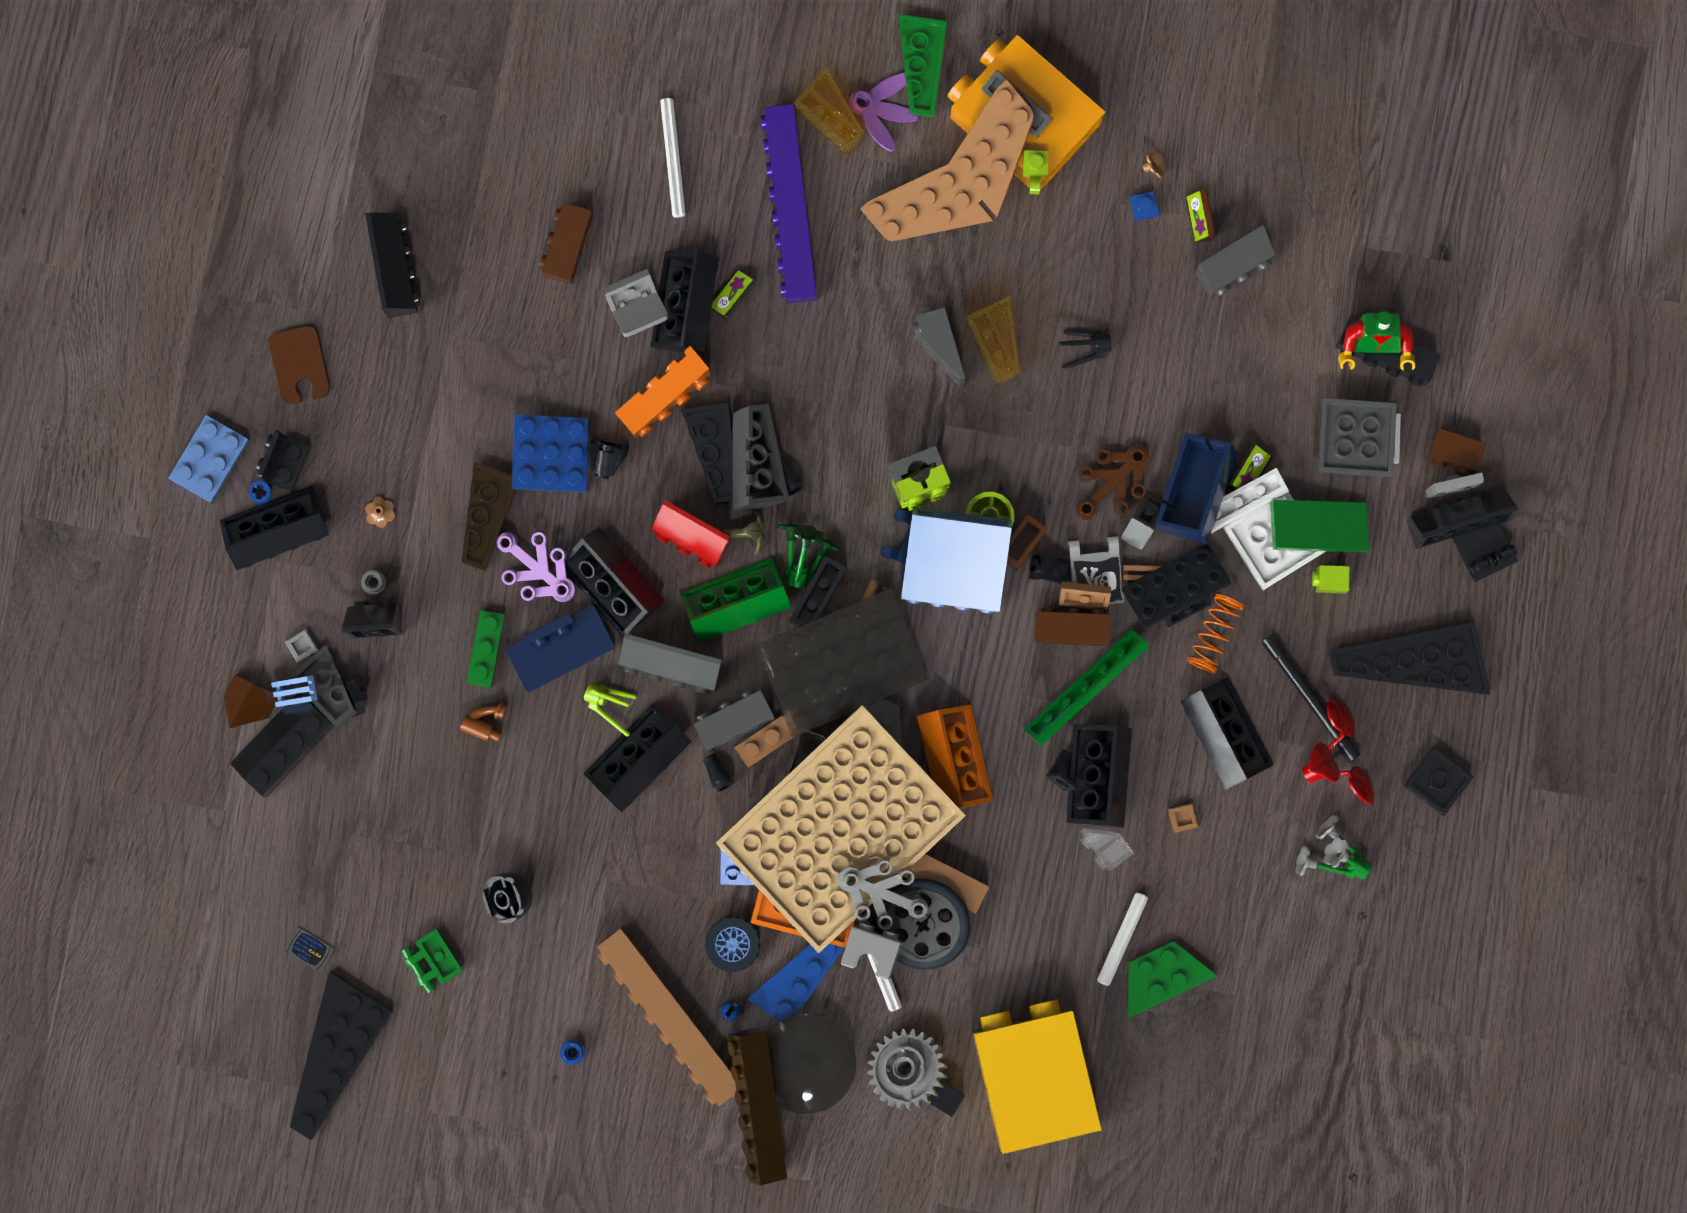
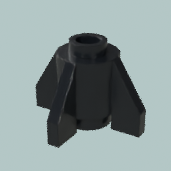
[586,437,629,479]

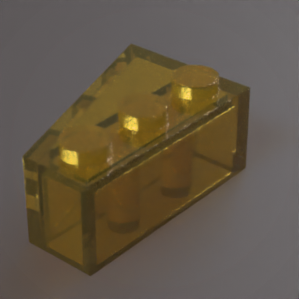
[794,67,865,158]
[965,296,1020,388]

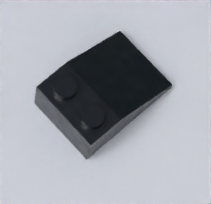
[342,599,402,638]

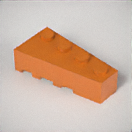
[615,346,711,438]

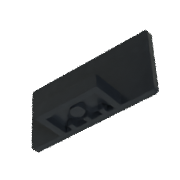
[1122,544,1231,629]

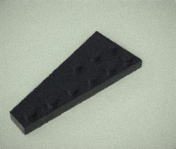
[1328,622,1491,695]
[290,972,393,1140]

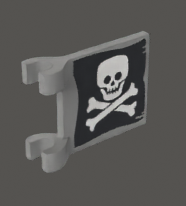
[1068,536,1124,604]

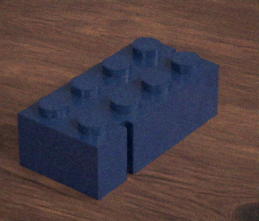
[1155,432,1237,544]

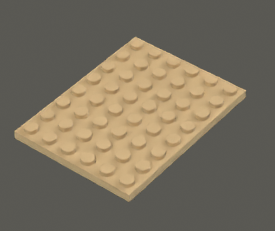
[716,705,966,953]

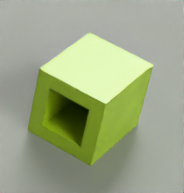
[1312,565,1350,593]

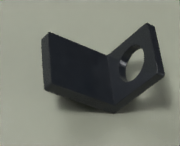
[1046,749,1079,791]

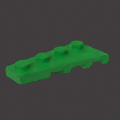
[898,14,947,118]

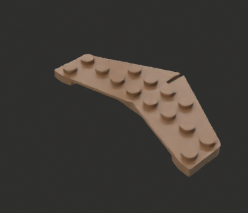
[860,79,1035,241]

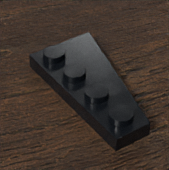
[681,403,733,504]

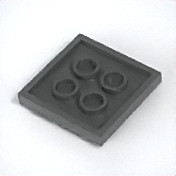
[1317,398,1397,478]

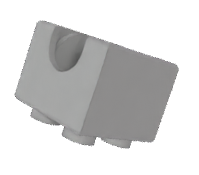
[841,922,903,980]

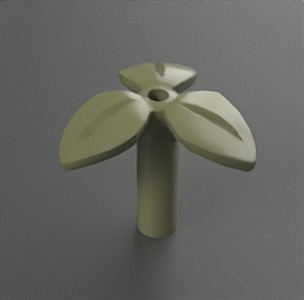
[723,512,765,554]

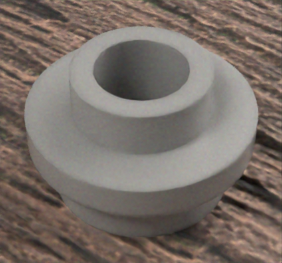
[361,570,386,595]

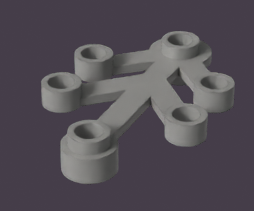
[837,858,928,930]

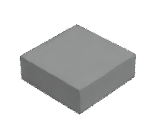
[285,629,319,663]

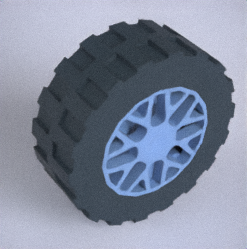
[705,917,760,972]

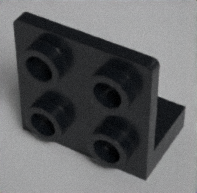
[256,430,311,493]

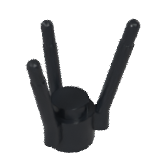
[1058,330,1112,370]

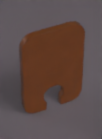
[269,326,330,405]

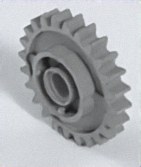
[867,1029,948,1111]

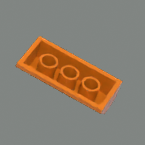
[917,705,993,809]

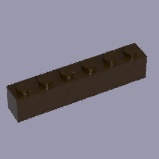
[728,1028,787,1186]

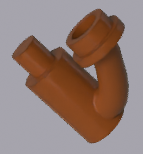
[460,701,508,742]

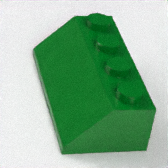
[680,558,791,643]

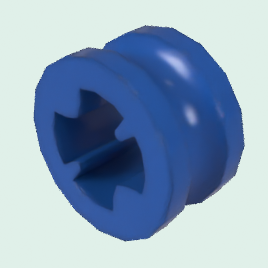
[248,481,272,504]

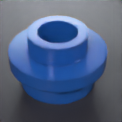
[560,1040,585,1065]

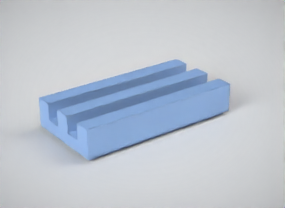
[271,675,318,707]

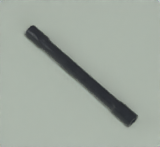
[1261,634,1361,762]

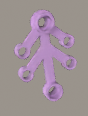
[497,532,576,602]

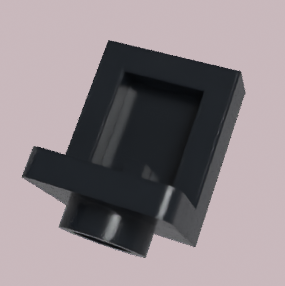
[1029,555,1070,584]
[346,679,368,717]

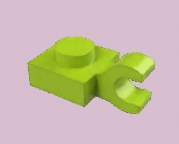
[1023,150,1049,194]

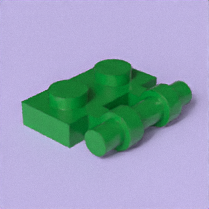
[401,929,464,994]

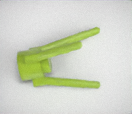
[584,682,637,737]

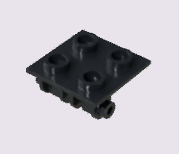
[1452,524,1518,583]

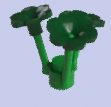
[777,524,841,588]

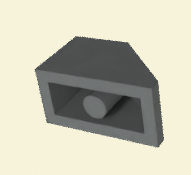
[1121,492,1167,550]

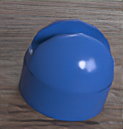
[721,1001,741,1021]

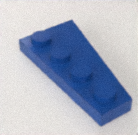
[748,944,844,1028]

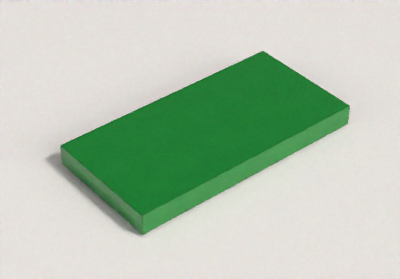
[1270,500,1369,553]

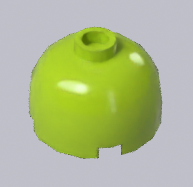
[965,492,1014,525]

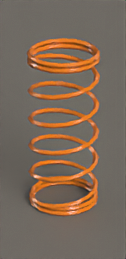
[1187,593,1245,673]

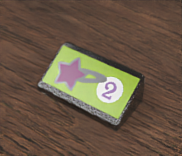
[711,268,756,321]
[1227,443,1273,491]

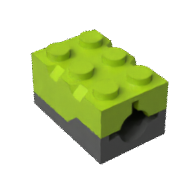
[888,446,951,512]

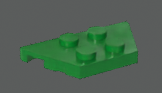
[1127,941,1216,1018]

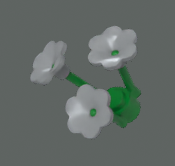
[1295,815,1372,879]

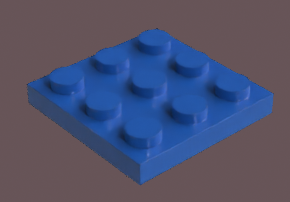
[512,415,588,493]

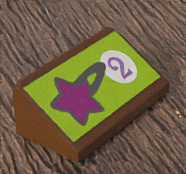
[1186,188,1215,243]

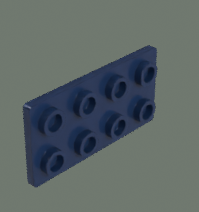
[506,605,615,692]

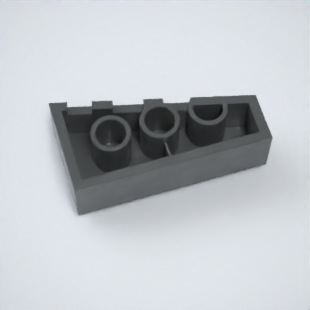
[733,404,789,511]

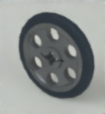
[876,879,971,970]

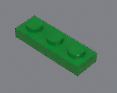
[466,610,506,688]

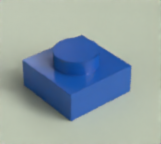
[1129,191,1159,222]

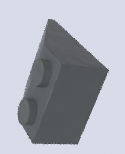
[912,307,965,387]

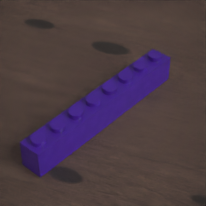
[760,104,817,304]

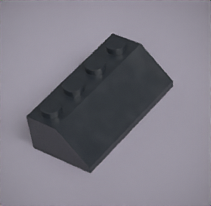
[365,213,420,318]
[650,250,719,353]
[220,485,329,570]
[1407,487,1518,549]
[565,527,664,638]
[1180,677,1273,789]
[230,693,334,798]
[583,703,692,812]
[1066,724,1132,828]

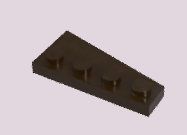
[462,462,517,572]

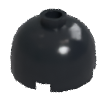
[482,872,533,924]

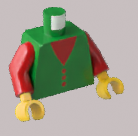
[1338,311,1415,370]

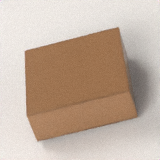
[1168,803,1199,833]

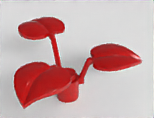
[1302,697,1374,806]

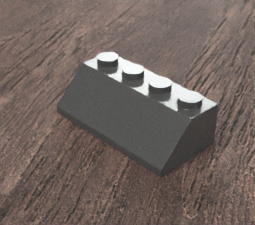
[619,634,723,695]

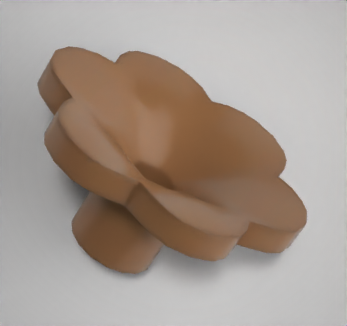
[1143,148,1167,178]
[365,497,395,528]

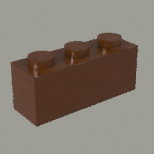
[540,203,593,285]
[1034,607,1111,646]

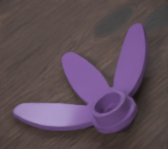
[849,73,919,152]

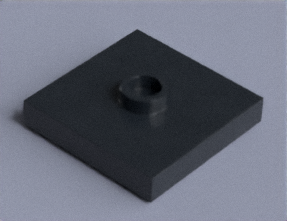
[1403,746,1474,816]

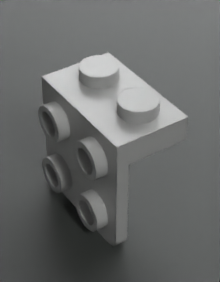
[602,269,669,337]

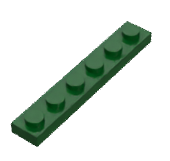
[1024,629,1149,746]

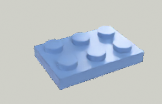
[168,415,250,503]

